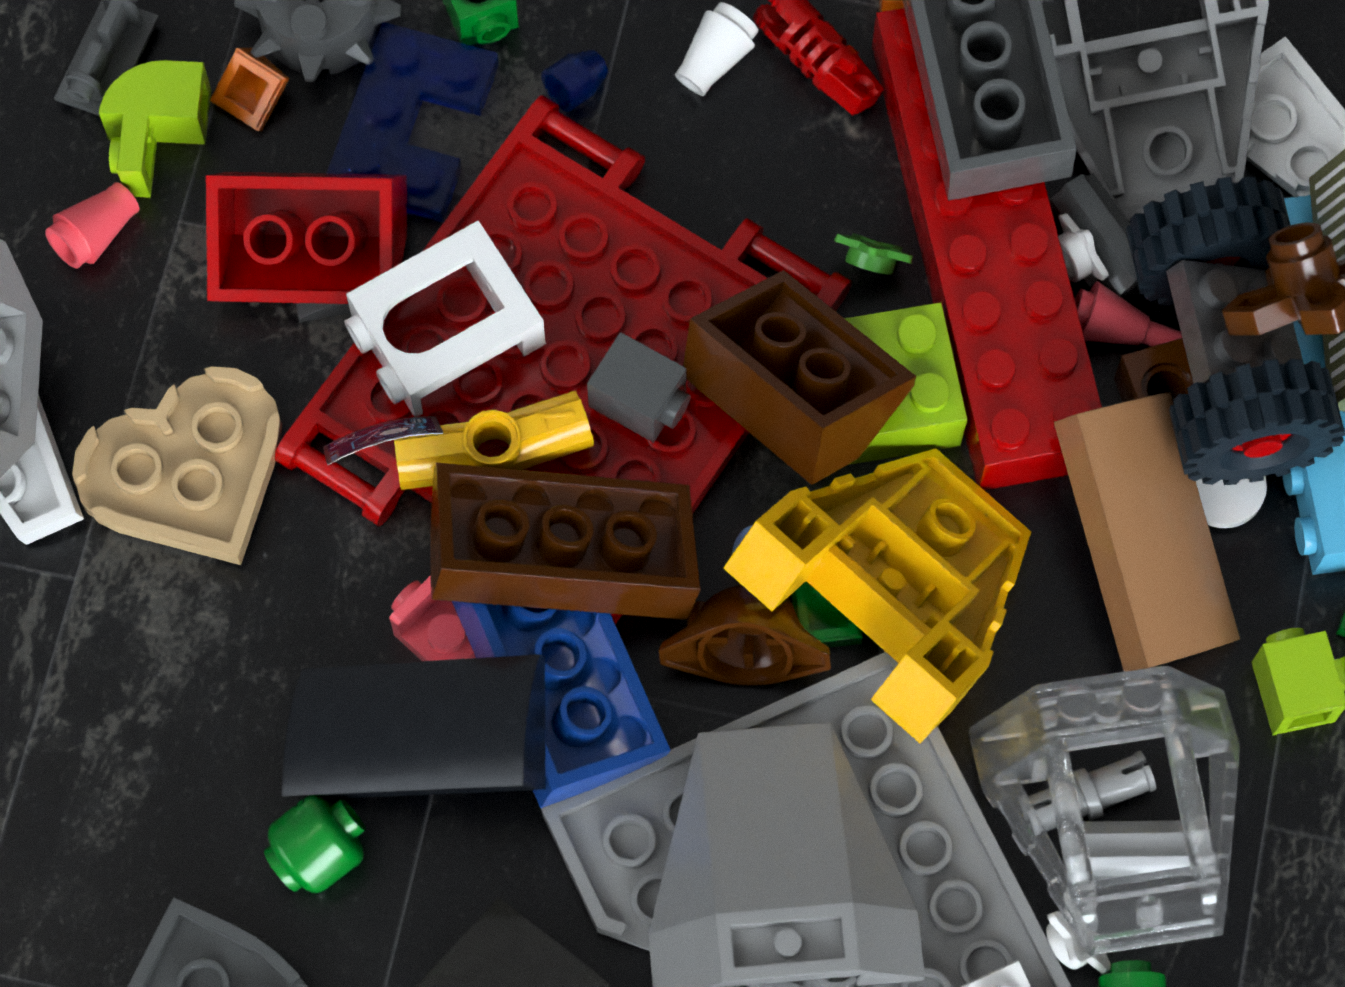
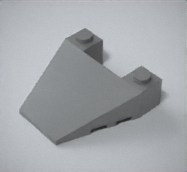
[1041,0,1269,221]

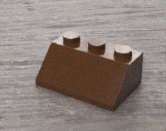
[683,270,916,485]

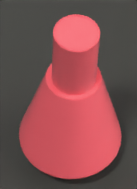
[1075,281,1182,347]

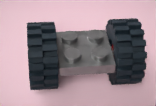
[1126,177,1345,485]

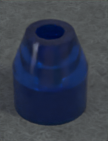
[541,50,608,112]

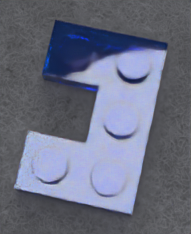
[327,22,499,222]

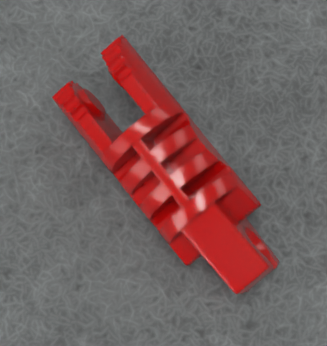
[753,0,884,115]

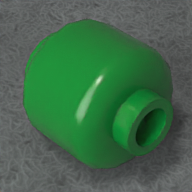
[264,795,366,893]

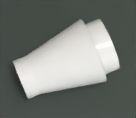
[675,2,758,96]

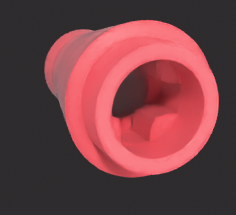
[45,182,139,268]

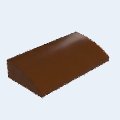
[430,462,700,620]

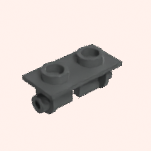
[54,0,159,116]

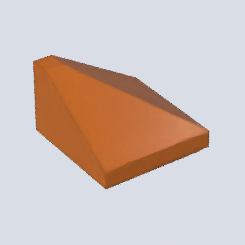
[210,48,289,132]

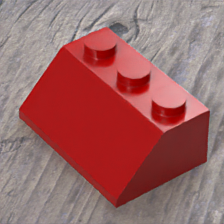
[206,172,407,304]

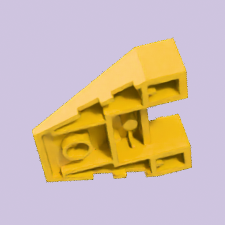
[724,448,1031,744]

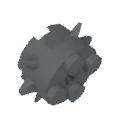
[234,0,401,82]

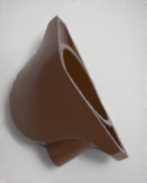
[659,585,831,685]

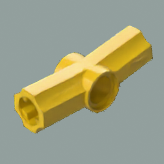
[394,390,594,490]

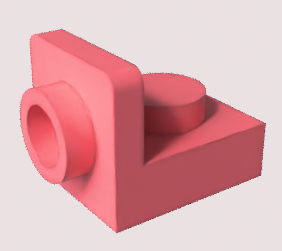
[389,575,476,661]

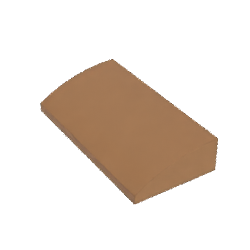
[1054,392,1240,673]

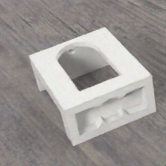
[344,220,546,417]

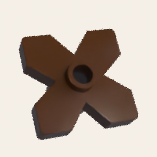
[1222,222,1345,336]

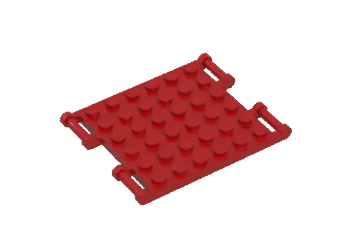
[275,95,852,625]

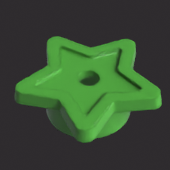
[834,233,913,275]

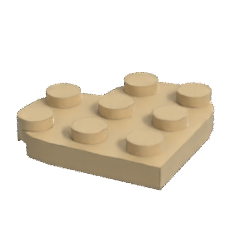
[72,366,283,565]

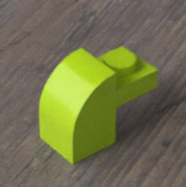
[99,60,211,198]

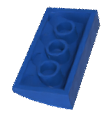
[452,601,671,808]

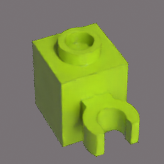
[1251,628,1345,735]

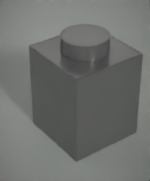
[587,332,691,443]

